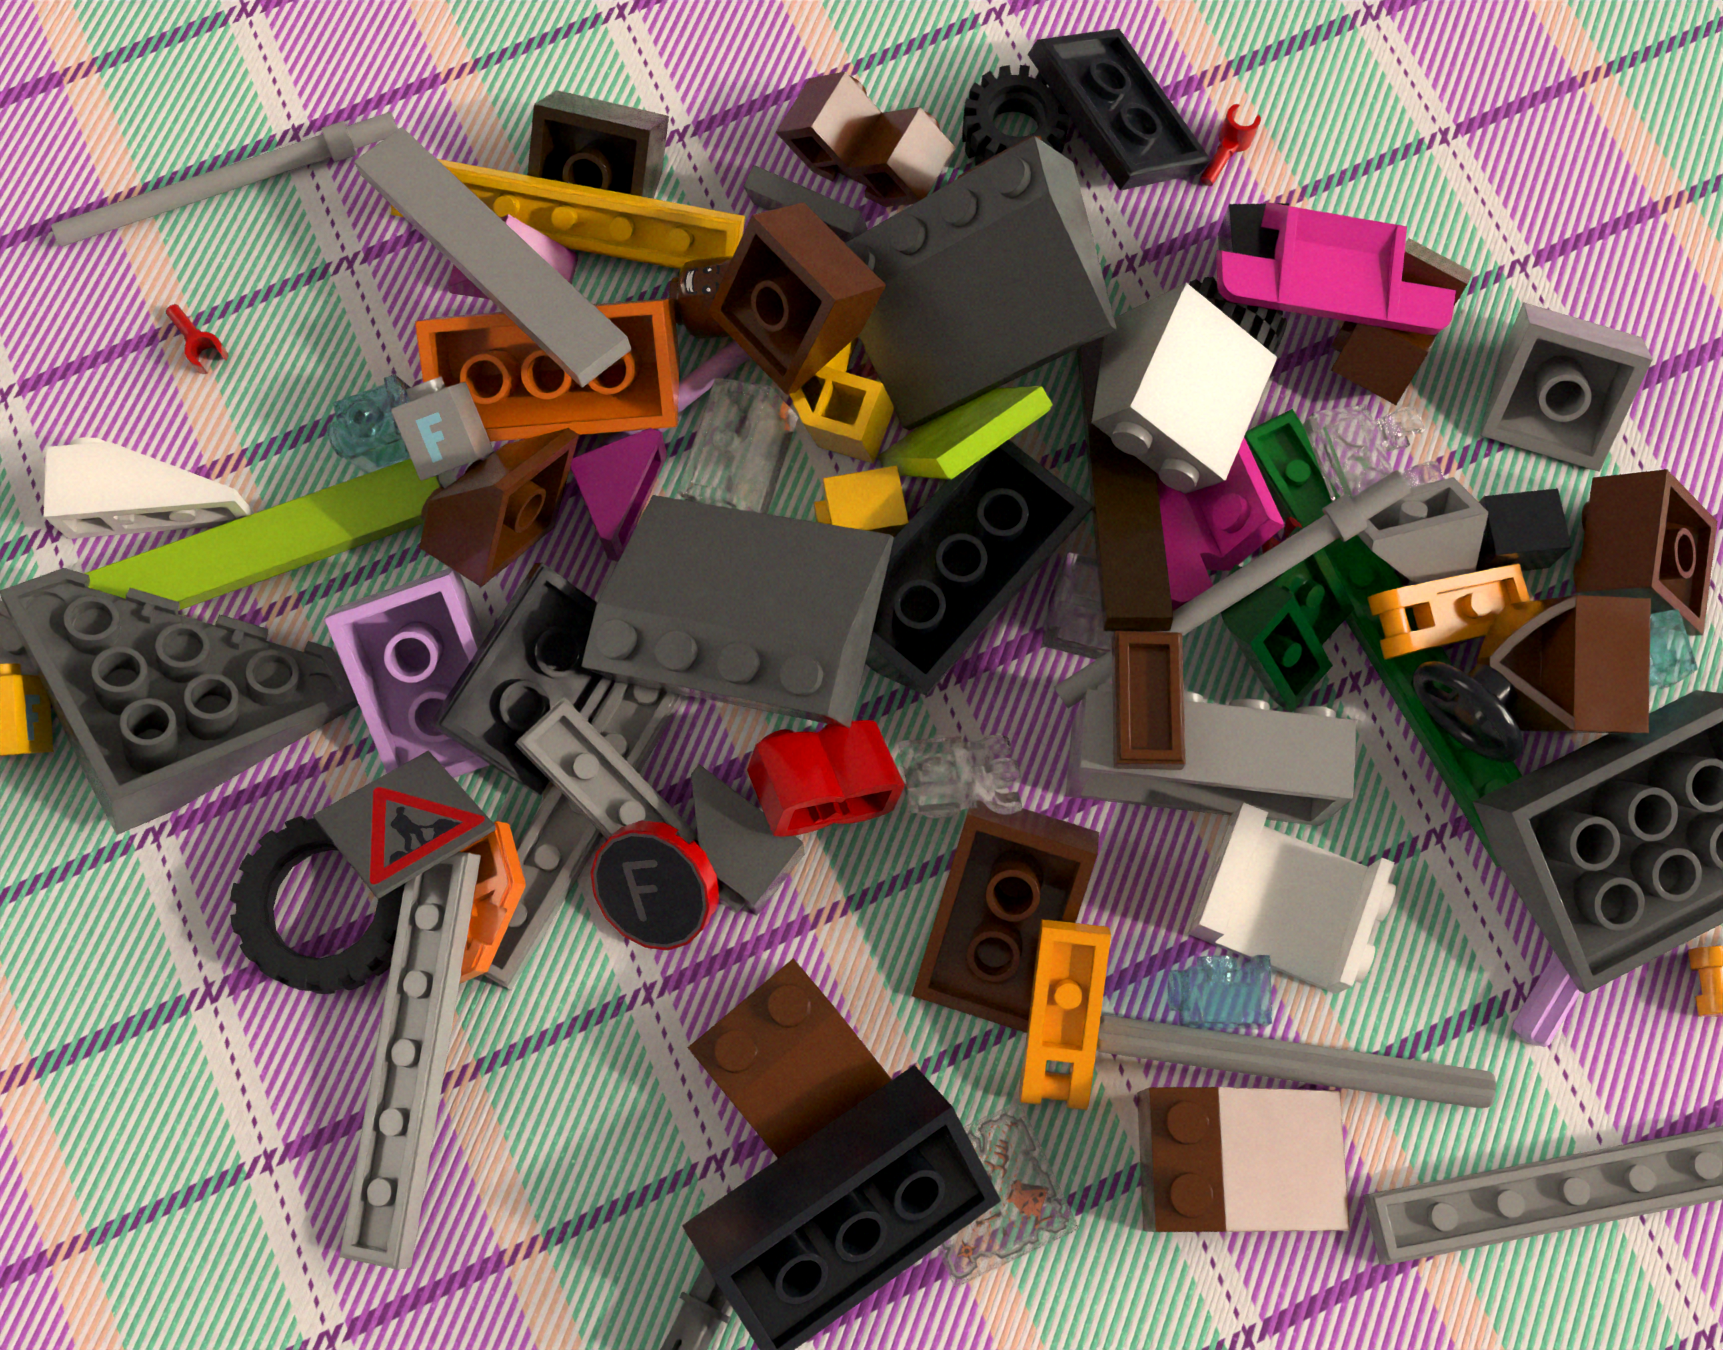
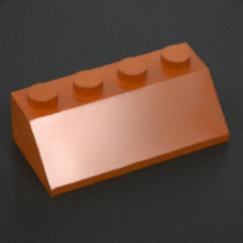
[415,298,680,442]

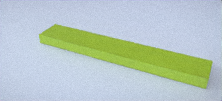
[84,458,442,610]

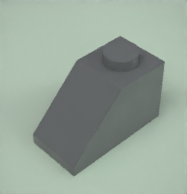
[691,764,805,916]

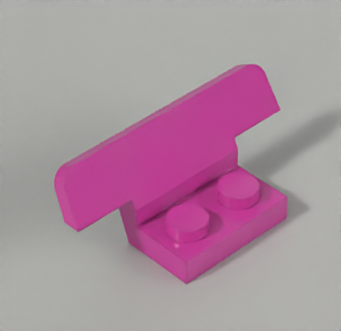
[1216,202,1456,335]
[1156,437,1285,611]

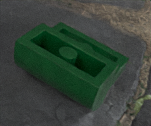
[1220,526,1355,712]

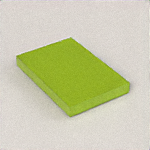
[877,386,1053,480]

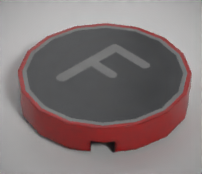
[590,820,719,951]

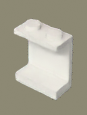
[1188,803,1396,994]

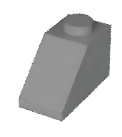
[1357,477,1488,584]

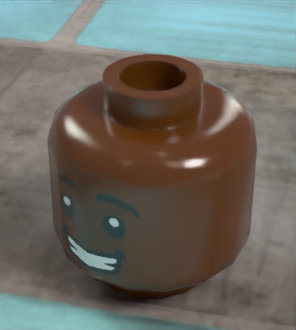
[669,256,733,339]

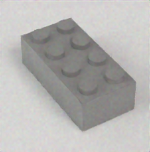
[1065,683,1357,826]

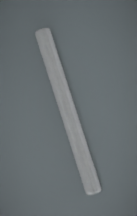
[1096,1015,1496,1109]

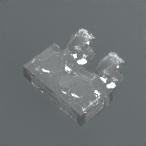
[1303,404,1445,502]
[898,735,1022,818]

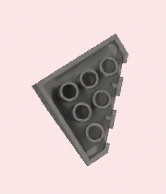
[0,568,359,835]

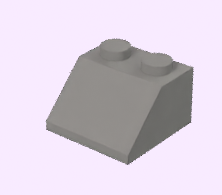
[1480,302,1653,472]

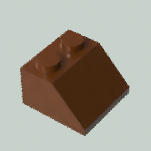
[708,202,886,395]
[419,428,579,587]
[1573,469,1718,636]

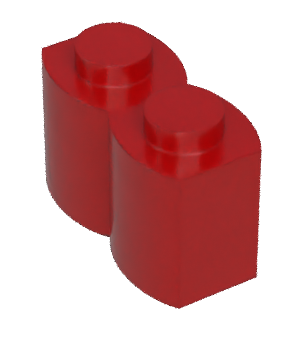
[747,720,905,837]

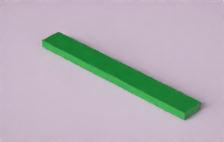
[1244,409,1523,867]

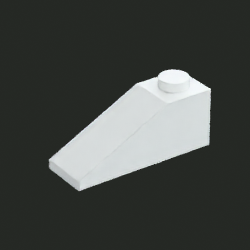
[44,437,254,539]

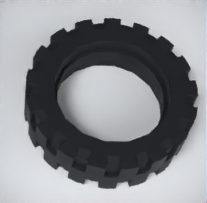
[230,816,405,994]

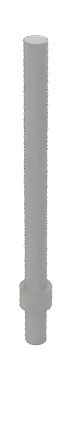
[51,111,398,247]
[1054,470,1411,708]

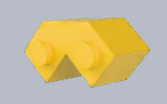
[790,336,894,464]

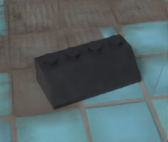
[865,440,1093,696]
[682,1065,1001,1350]

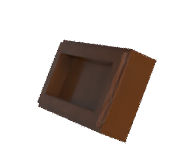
[1111,631,1186,770]

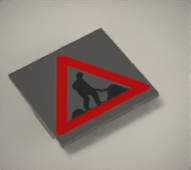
[313,750,496,899]

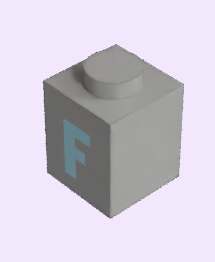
[390,377,494,481]

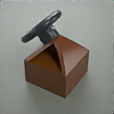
[1413,595,1651,763]

